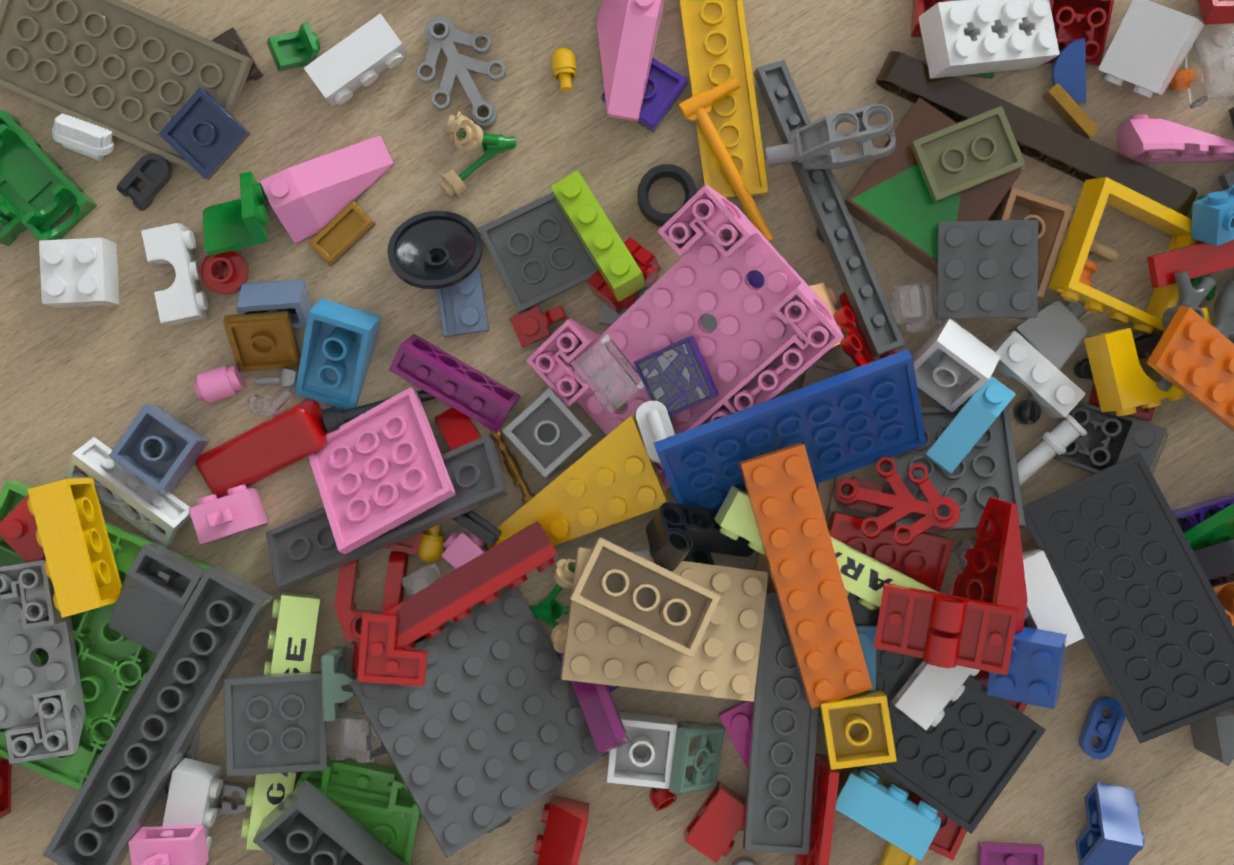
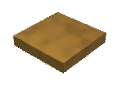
[223,311,301,371]

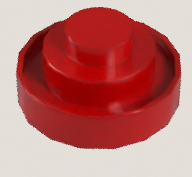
[200,251,249,295]

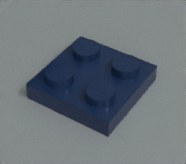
[159,87,251,180]

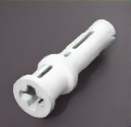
[1017,414,1088,486]

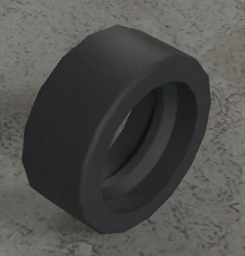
[637,164,697,226]

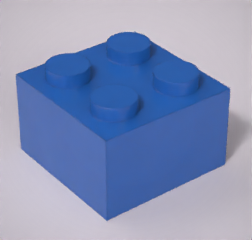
[987,627,1067,709]

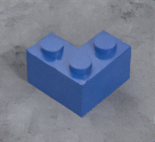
[1076,782,1145,865]

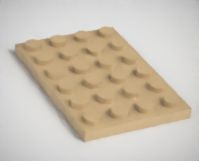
[560,547,769,702]

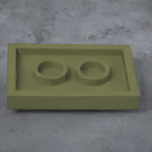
[910,106,1026,203]

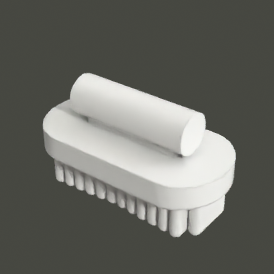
[52,113,114,161]
[635,401,675,463]

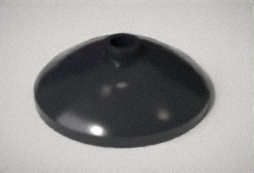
[387,211,483,289]

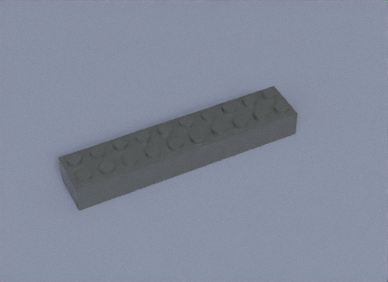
[43,565,274,865]

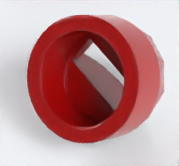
[649,787,677,811]

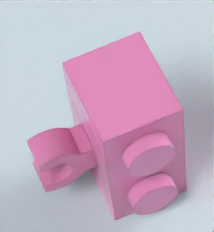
[188,484,269,545]
[128,825,209,865]

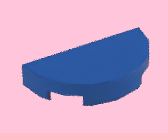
[1051,38,1086,103]

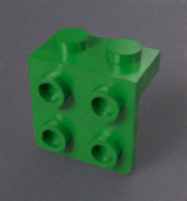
[203,171,269,256]

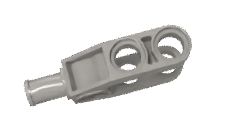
[766,104,896,170]

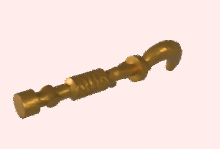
[490,430,536,504]

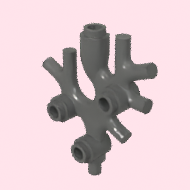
[1157,270,1234,392]

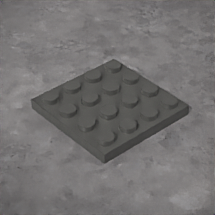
[887,403,1025,533]

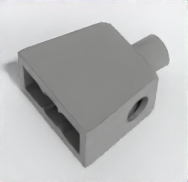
[1007,299,1088,370]

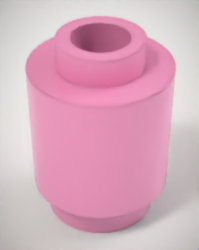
[193,365,244,404]

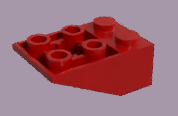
[1046,0,1114,65]

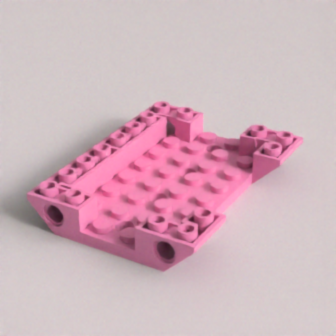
[526,184,844,491]

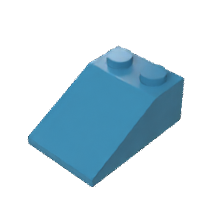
[295,298,381,410]

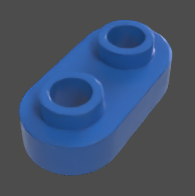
[1079,696,1126,760]

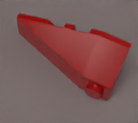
[952,497,1028,632]

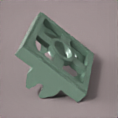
[321,646,358,721]
[669,720,725,795]

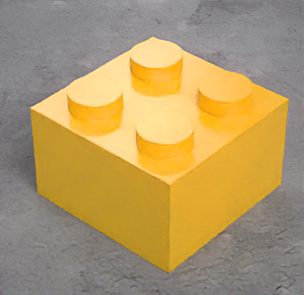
[820,690,897,770]

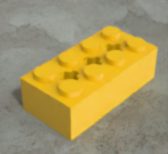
[27,477,122,618]

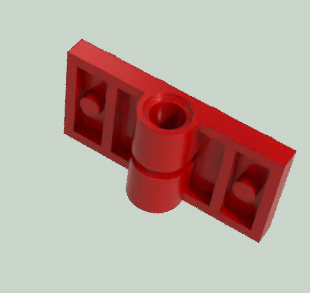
[873,583,1019,675]

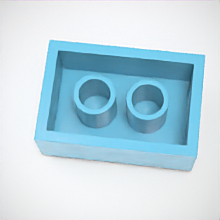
[835,766,941,861]

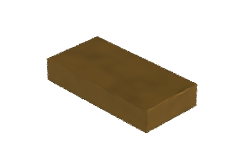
[1042,84,1099,139]
[308,200,376,267]

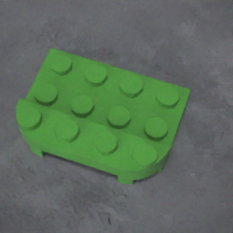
[295,756,421,865]

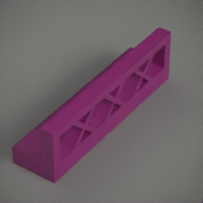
[389,334,521,433]
[561,652,630,755]

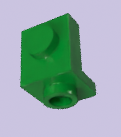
[267,22,320,72]

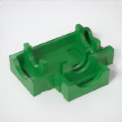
[0,110,97,246]

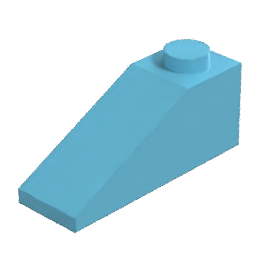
[925,376,1016,475]

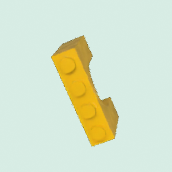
[1084,307,1211,416]

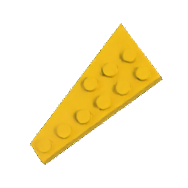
[487,413,670,549]

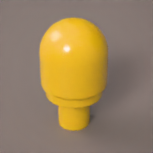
[551,47,577,92]
[419,524,445,564]

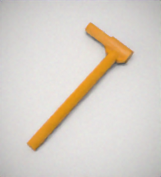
[678,77,774,242]

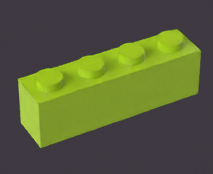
[550,170,646,302]

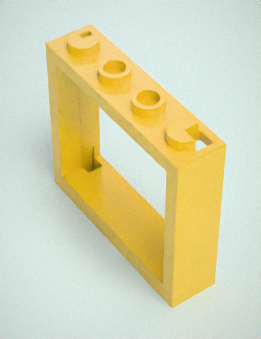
[1048,177,1199,336]

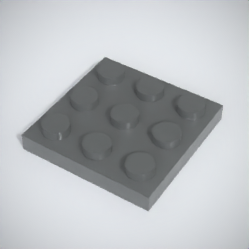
[478,192,598,314]
[937,220,1038,319]
[224,671,327,777]

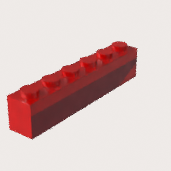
[382,520,558,650]

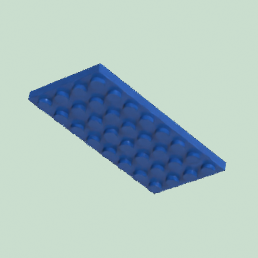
[654,349,926,510]

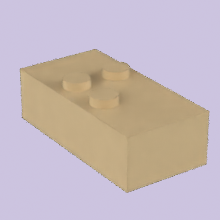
[568,537,721,658]

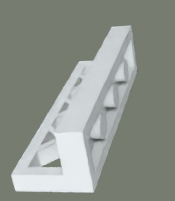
[66,437,191,548]

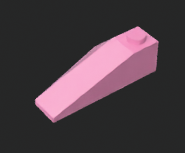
[597,0,664,122]
[1117,114,1234,164]
[260,135,394,244]

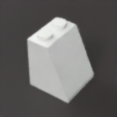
[1098,0,1204,98]

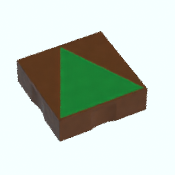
[845,97,1023,275]

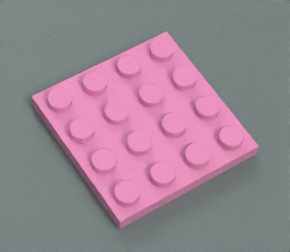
[308,387,456,555]

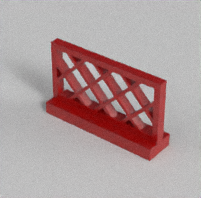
[794,753,840,865]

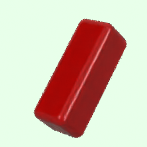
[196,398,328,498]

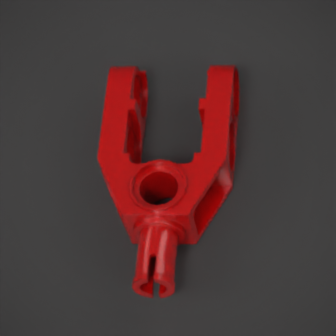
[334,551,408,673]

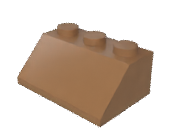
[993,187,1073,299]

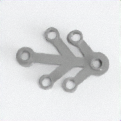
[417,16,506,129]

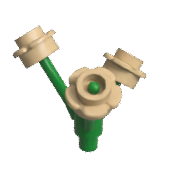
[439,111,516,199]
[529,559,576,653]

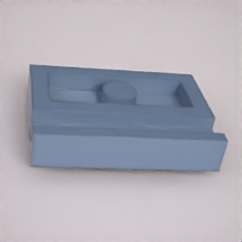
[437,268,489,337]

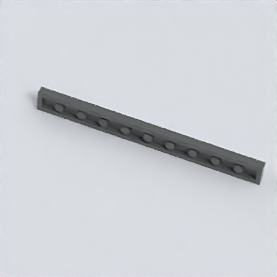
[753,60,905,357]

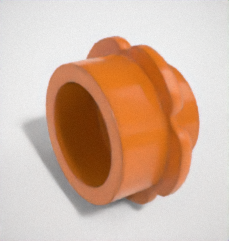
[1169,68,1197,90]

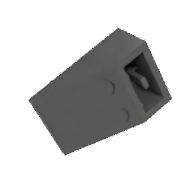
[1053,401,1168,475]
[108,543,206,654]

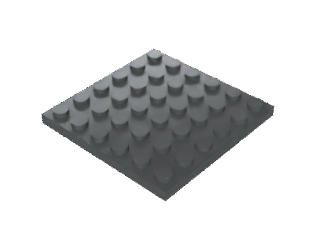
[349,587,610,858]

